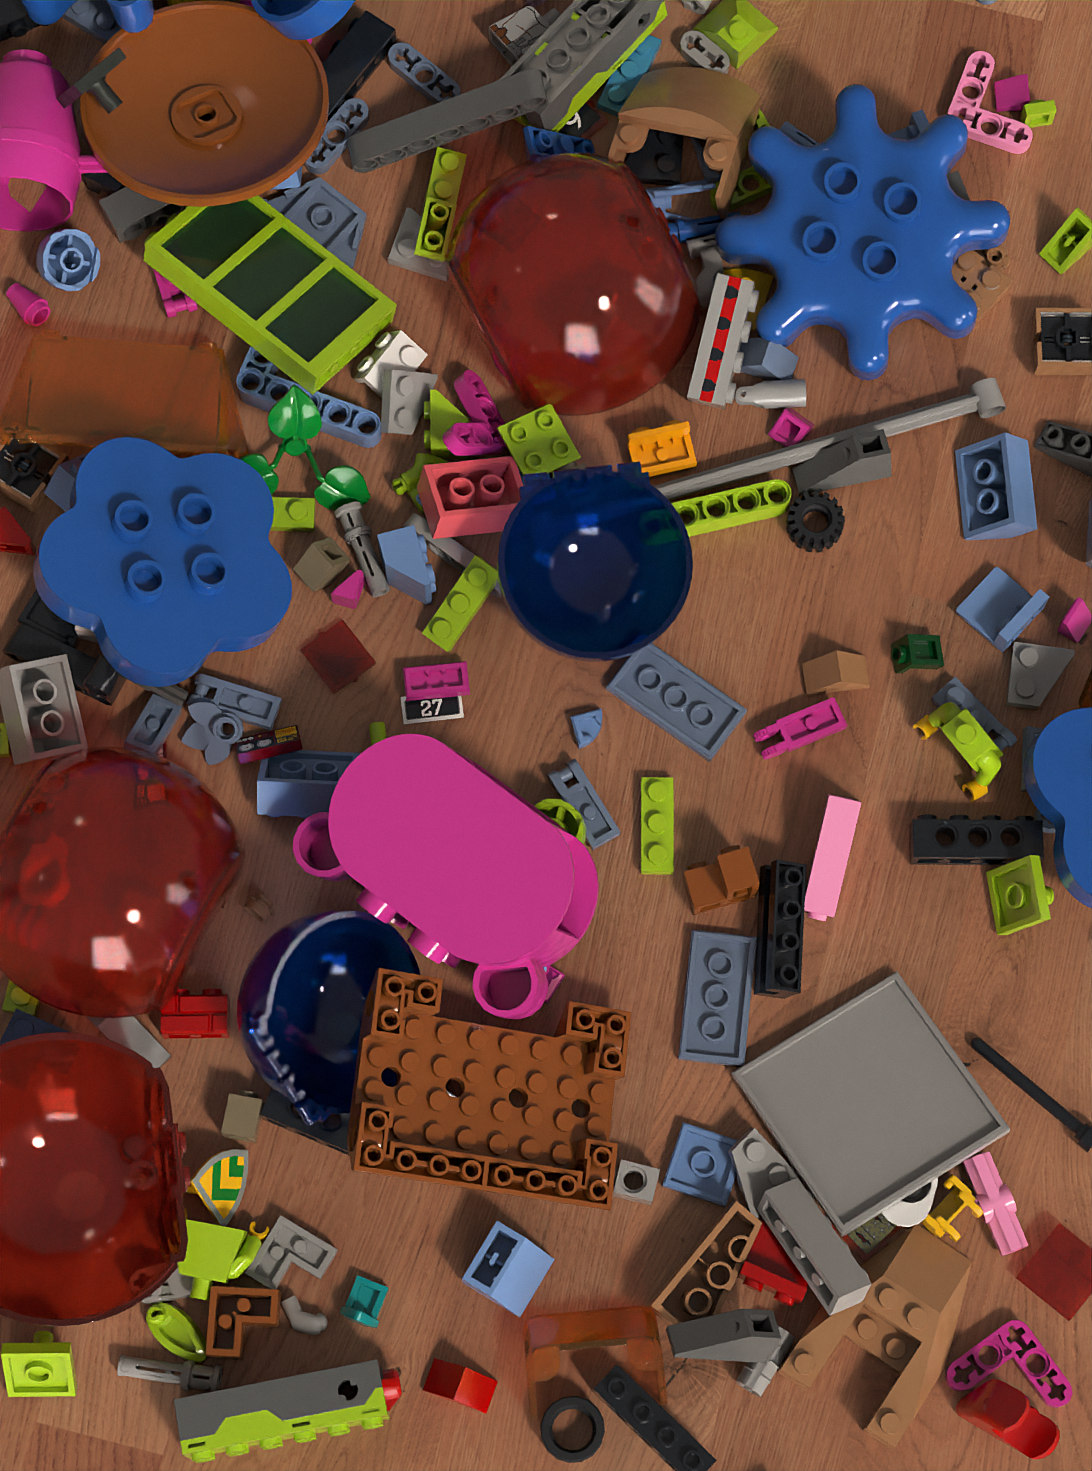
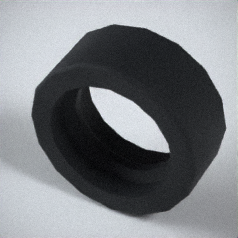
[540,1396,605,1463]

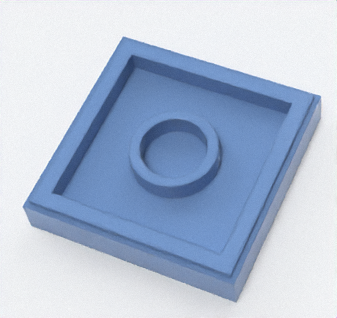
[662,1122,738,1208]

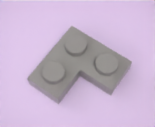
[245,1215,338,1289]

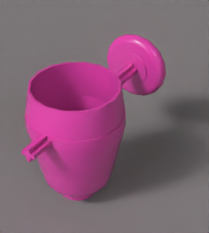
[0,49,108,232]

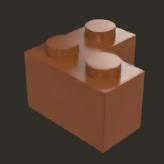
[682,845,760,915]
[205,1286,282,1360]

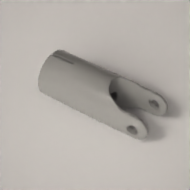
[734,379,806,409]

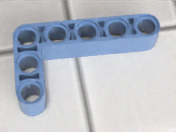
[236,315,382,448]

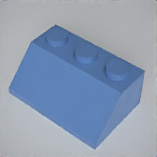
[955,432,1038,540]
[257,750,360,819]

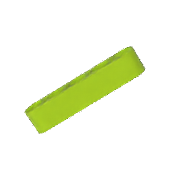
[640,479,792,544]

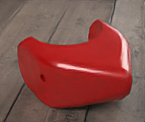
[955,1378,1060,1459]

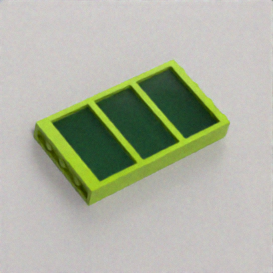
[143,195,397,395]

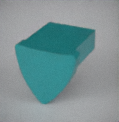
[339,1275,389,1328]

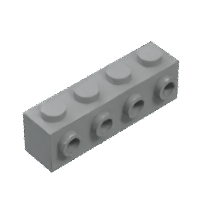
[757,1178,872,1315]

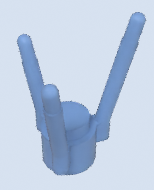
[646,179,716,221]

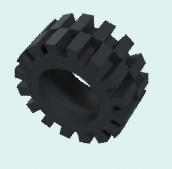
[786,491,845,553]

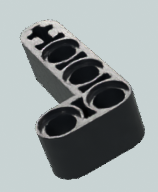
[2,623,127,706]

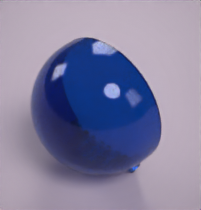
[497,461,693,662]
[237,910,421,1125]

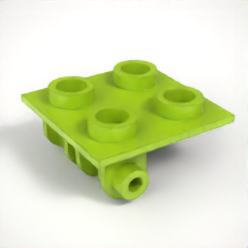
[497,403,581,483]

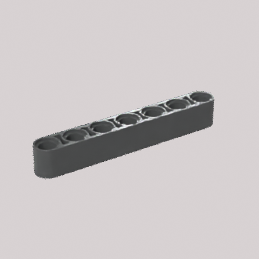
[346,69,548,173]

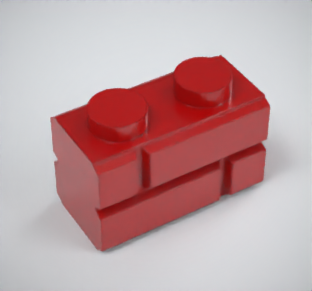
[161,988,230,1039]

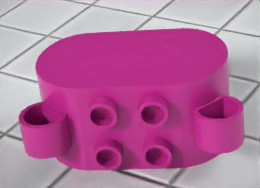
[293,734,599,1020]

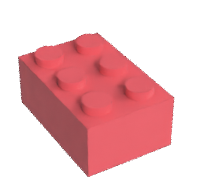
[416,456,531,539]

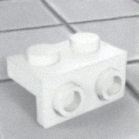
[354,330,428,398]

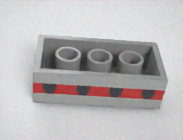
[687,273,759,410]

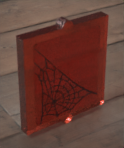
[301,620,376,694]

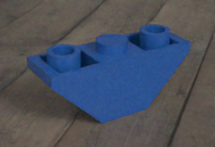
[523,126,599,180]

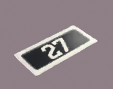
[400,696,464,724]

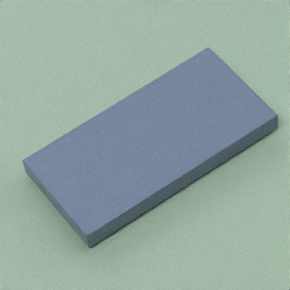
[606,637,747,762]
[678,930,757,1067]

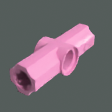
[962,1152,1028,1256]

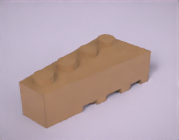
[646,1201,762,1326]

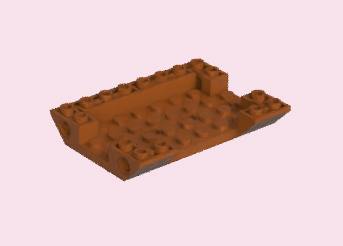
[347,968,631,1211]

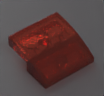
[1016,1222,1092,1321]

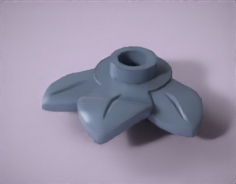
[181,702,244,765]

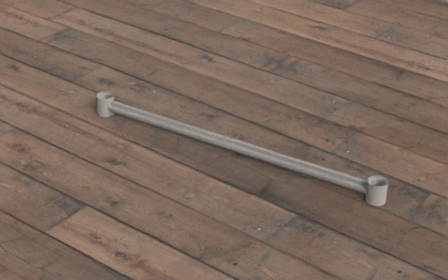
[524,378,1006,549]

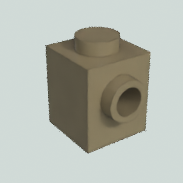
[293,537,351,592]
[221,1090,264,1143]

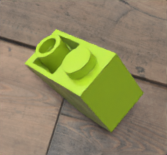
[424,390,469,459]

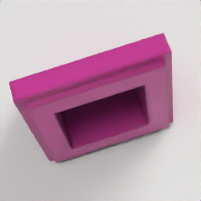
[994,74,1030,112]
[768,408,814,447]
[331,570,365,609]
[1057,597,1092,643]

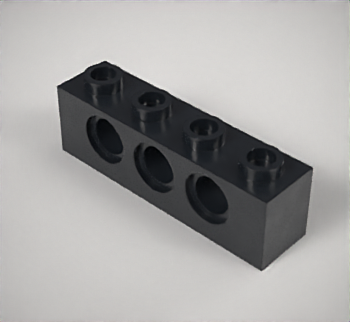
[909,814,1044,865]
[260,1077,351,1156]
[593,1364,717,1471]

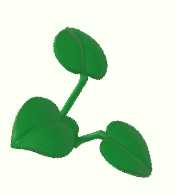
[240,384,371,511]

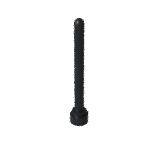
[970,1037,1092,1152]

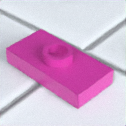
[403,661,470,701]

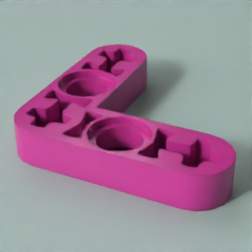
[443,370,507,456]
[945,1320,1072,1408]

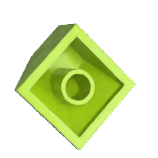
[693,0,778,69]

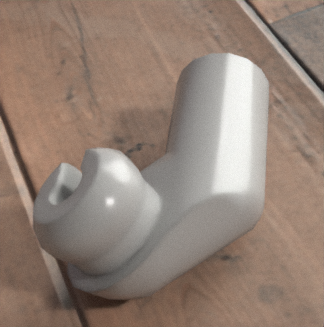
[281,1296,328,1336]

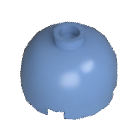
[36,229,100,291]

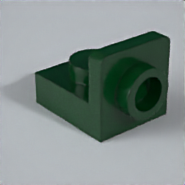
[891,634,944,674]

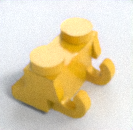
[922,1174,983,1242]

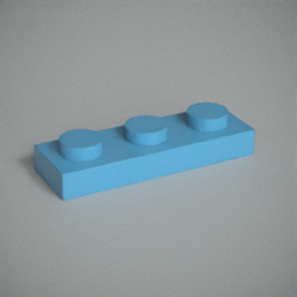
[597,35,662,117]

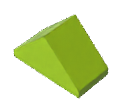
[1039,208,1092,274]

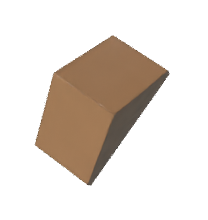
[802,650,870,696]

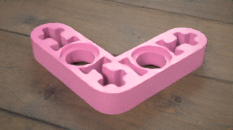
[948,51,1033,154]

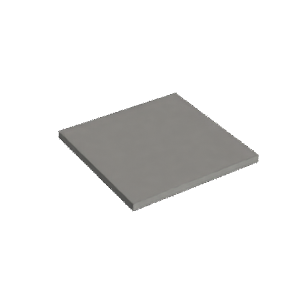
[732,971,1010,1238]

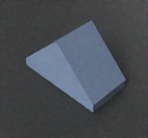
[739,338,799,381]

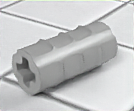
[736,1325,795,1397]

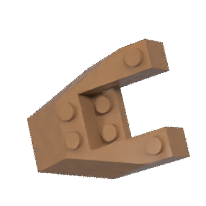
[778,1224,972,1450]

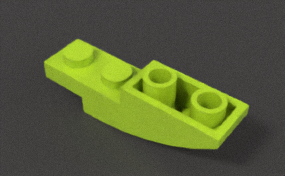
[414,147,467,262]

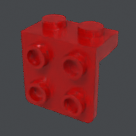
[737,1219,808,1306]

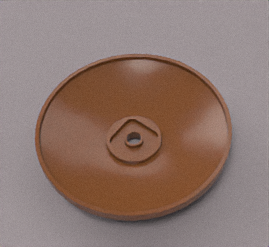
[80,0,329,207]

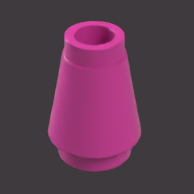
[6,283,51,326]

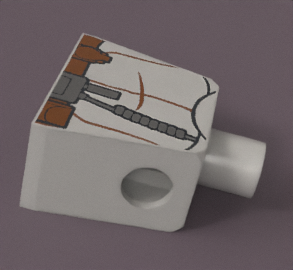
[488,6,561,66]

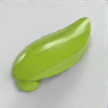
[146,1302,208,1362]

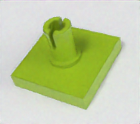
[986,855,1054,935]
[1,1330,77,1397]

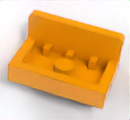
[627,420,697,480]

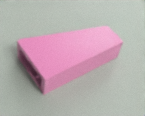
[804,793,861,921]

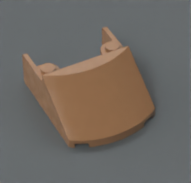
[602,67,762,219]

